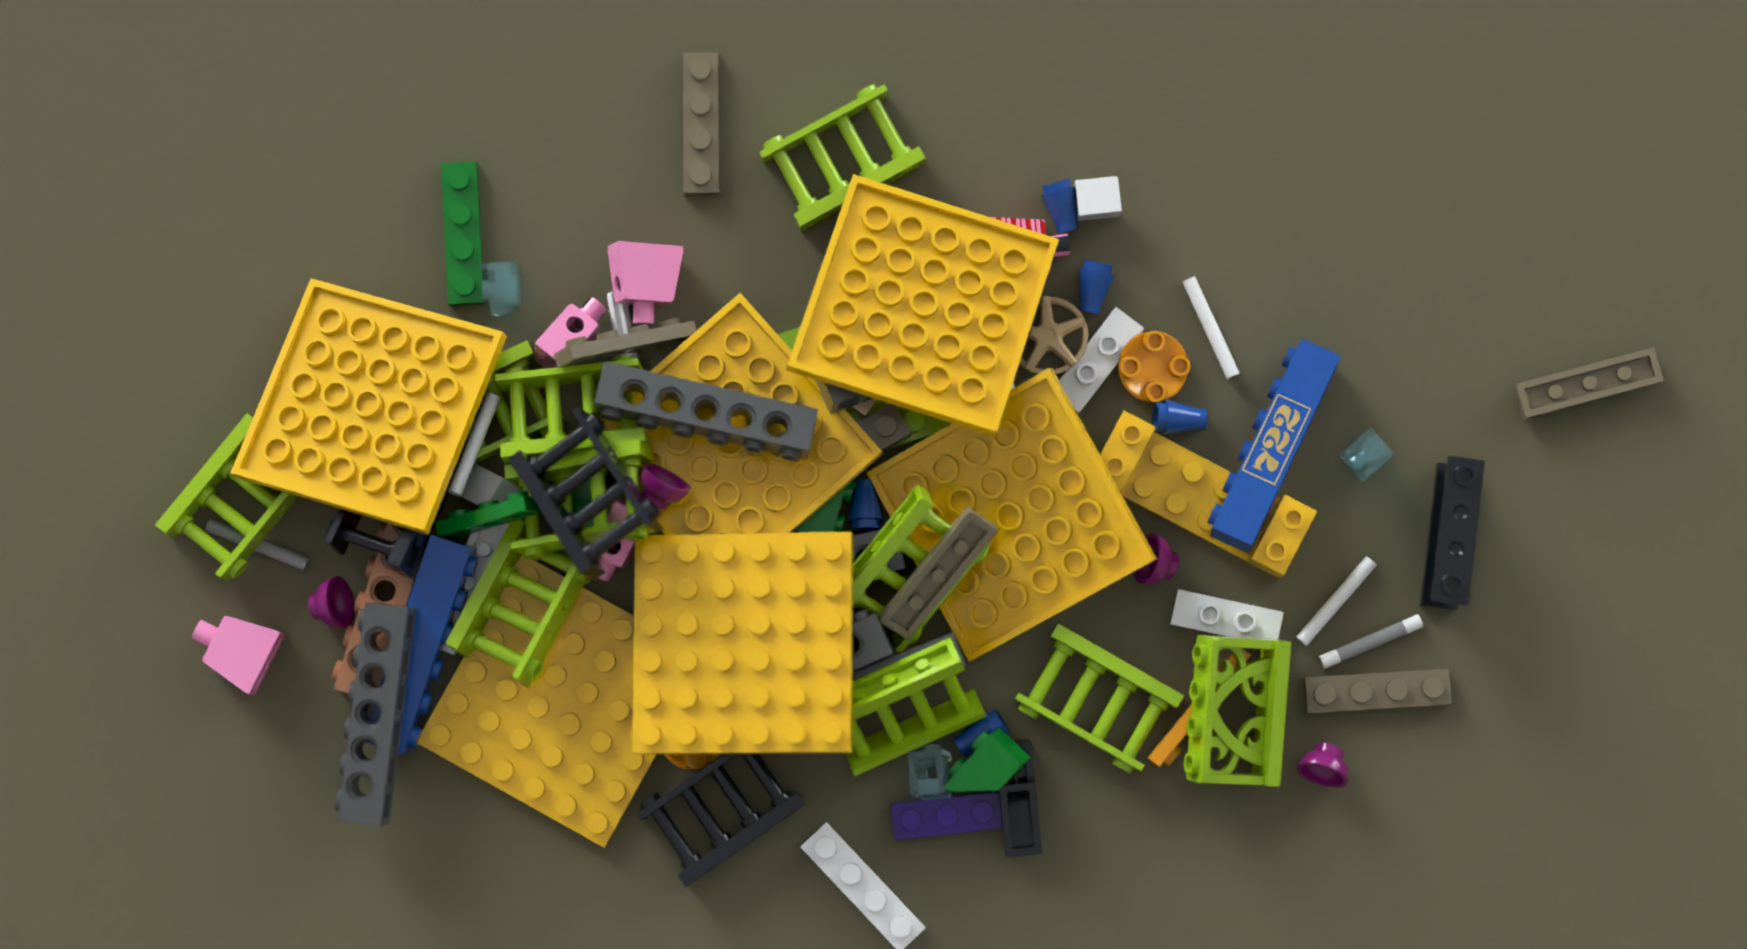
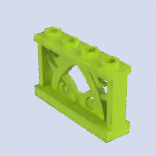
[1184,635,1291,787]

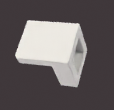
[1074,176,1122,221]

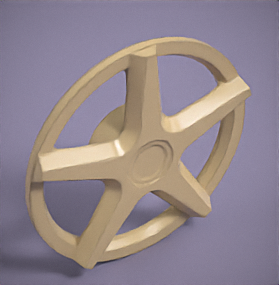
[1019,296,1088,375]

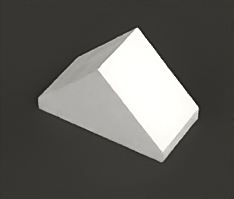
[461,464,525,522]

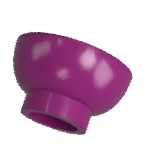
[640,463,690,510]
[1134,533,1179,585]
[308,576,355,628]
[1296,743,1349,788]

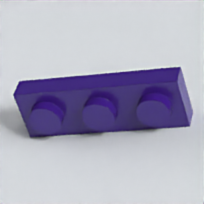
[891,792,1003,840]

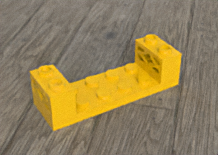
[1100,411,1317,579]

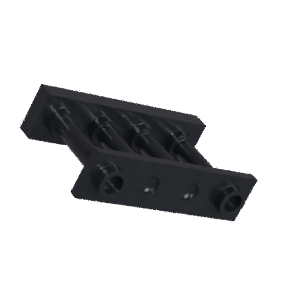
[508,407,664,581]
[324,443,466,579]
[1420,456,1485,610]
[636,754,806,887]

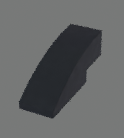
[998,739,1042,857]

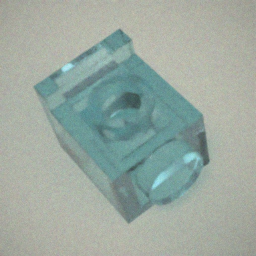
[480,261,521,316]
[1339,428,1395,482]
[908,744,956,800]

